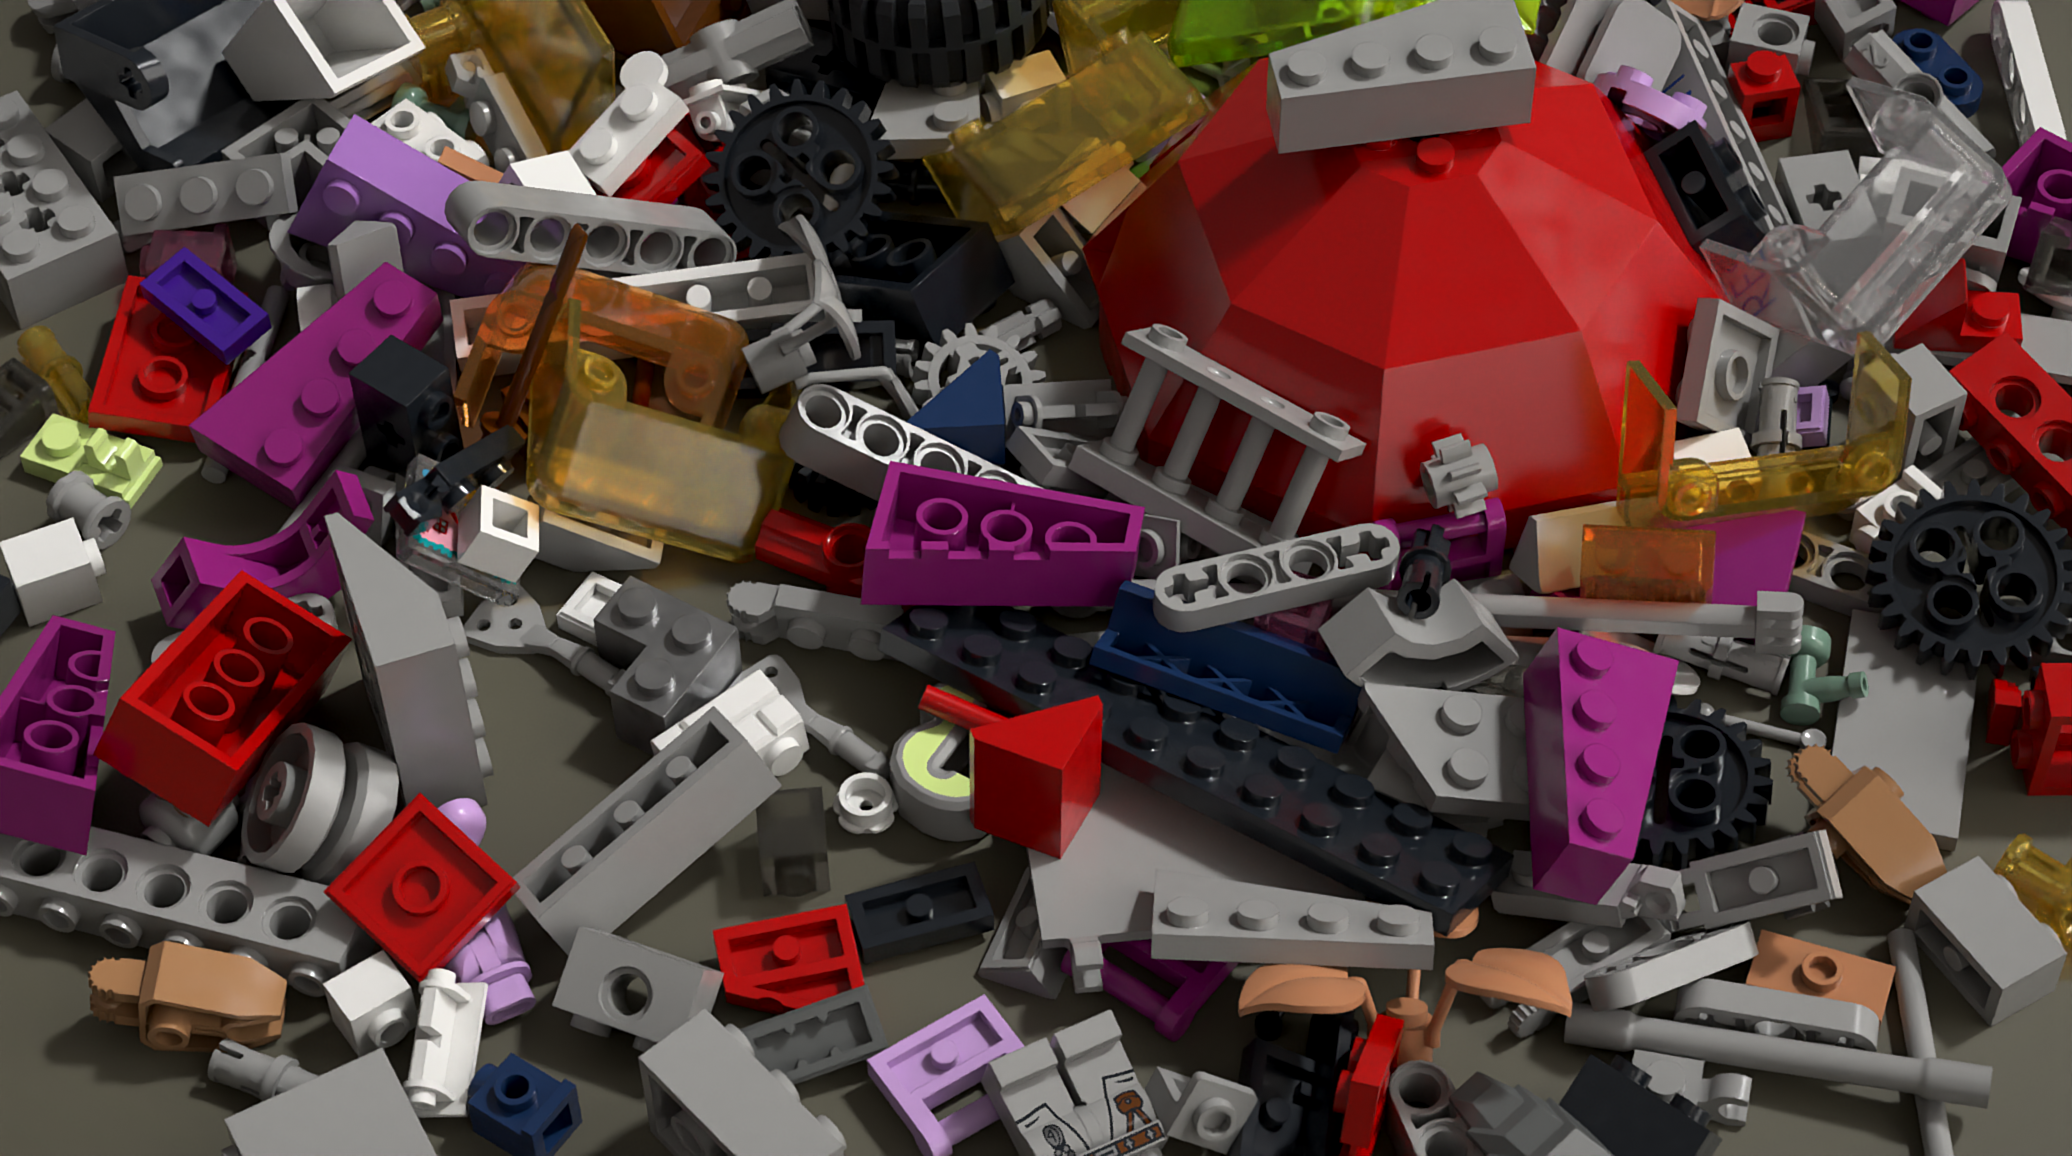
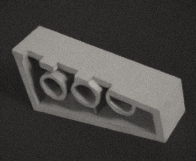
[1266,0,1537,154]

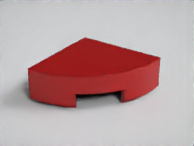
[1986,678,2021,746]

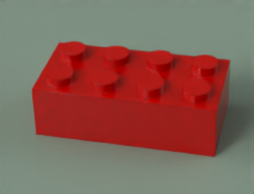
[93,570,352,827]

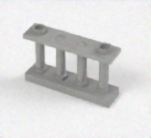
[1068,324,1366,579]

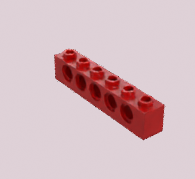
[1949,331,2072,538]

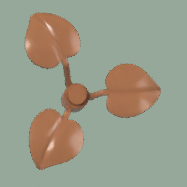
[1238,898,1572,1069]

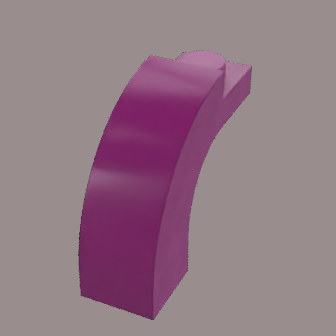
[151,470,375,630]

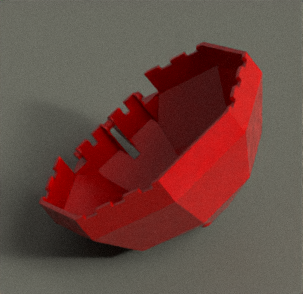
[1082,57,1730,569]

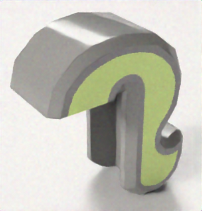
[889,682,987,842]

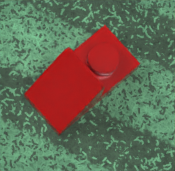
[1891,258,2023,353]

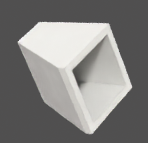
[222,0,426,101]

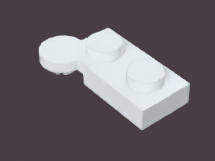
[568,51,690,197]

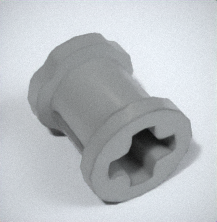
[46,471,131,550]

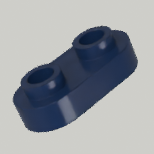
[1892,28,1983,119]

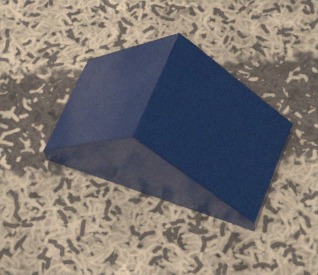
[906,349,1005,465]

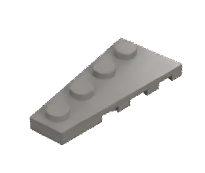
[871,80,982,159]
[1151,869,1434,970]

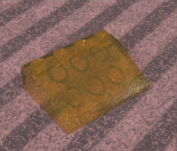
[444,0,616,155]

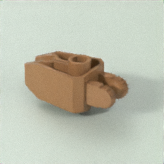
[1785,744,1947,905]
[88,941,287,1052]

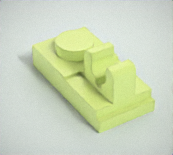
[20,413,163,509]

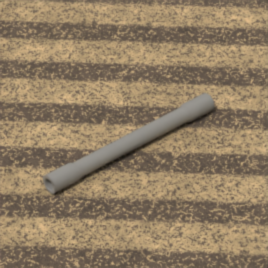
[1564,1002,1993,1109]

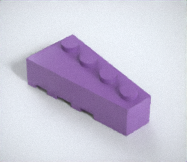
[287,114,552,298]

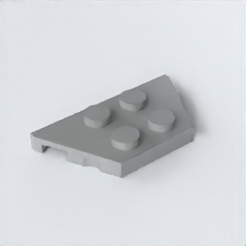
[1358,682,1530,821]

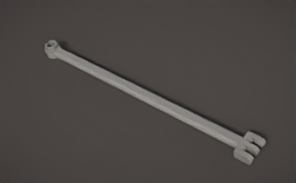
[1051,579,1804,655]

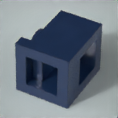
[467,1052,583,1156]

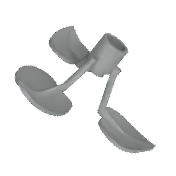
[741,214,919,422]

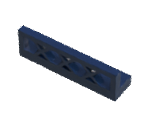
[1089,580,1362,754]

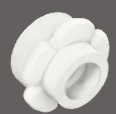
[833,772,899,834]

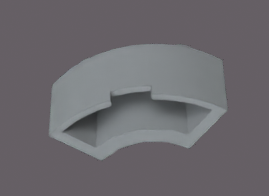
[1318,578,1519,691]

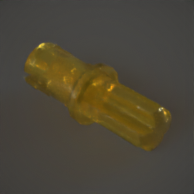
[17,325,93,425]

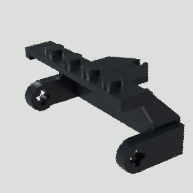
[53,0,301,172]

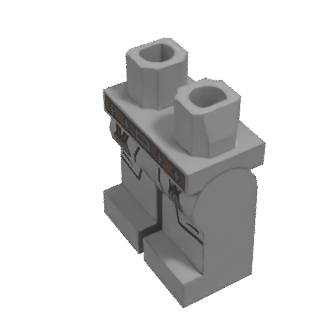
[981,1009,1168,1156]

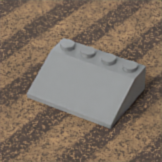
[324,513,494,808]

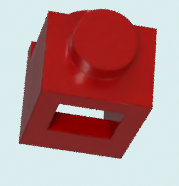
[1727,50,1801,142]

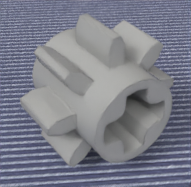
[1420,433,1498,519]

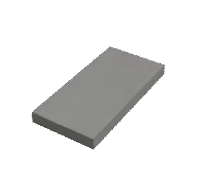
[1831,609,1977,852]

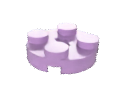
[1593,65,1707,141]

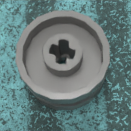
[241,723,399,886]

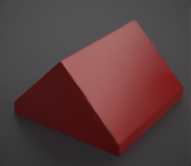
[970,695,1103,860]

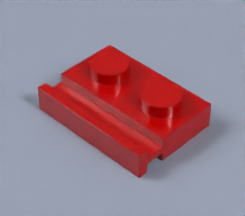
[1333,1014,1405,1156]

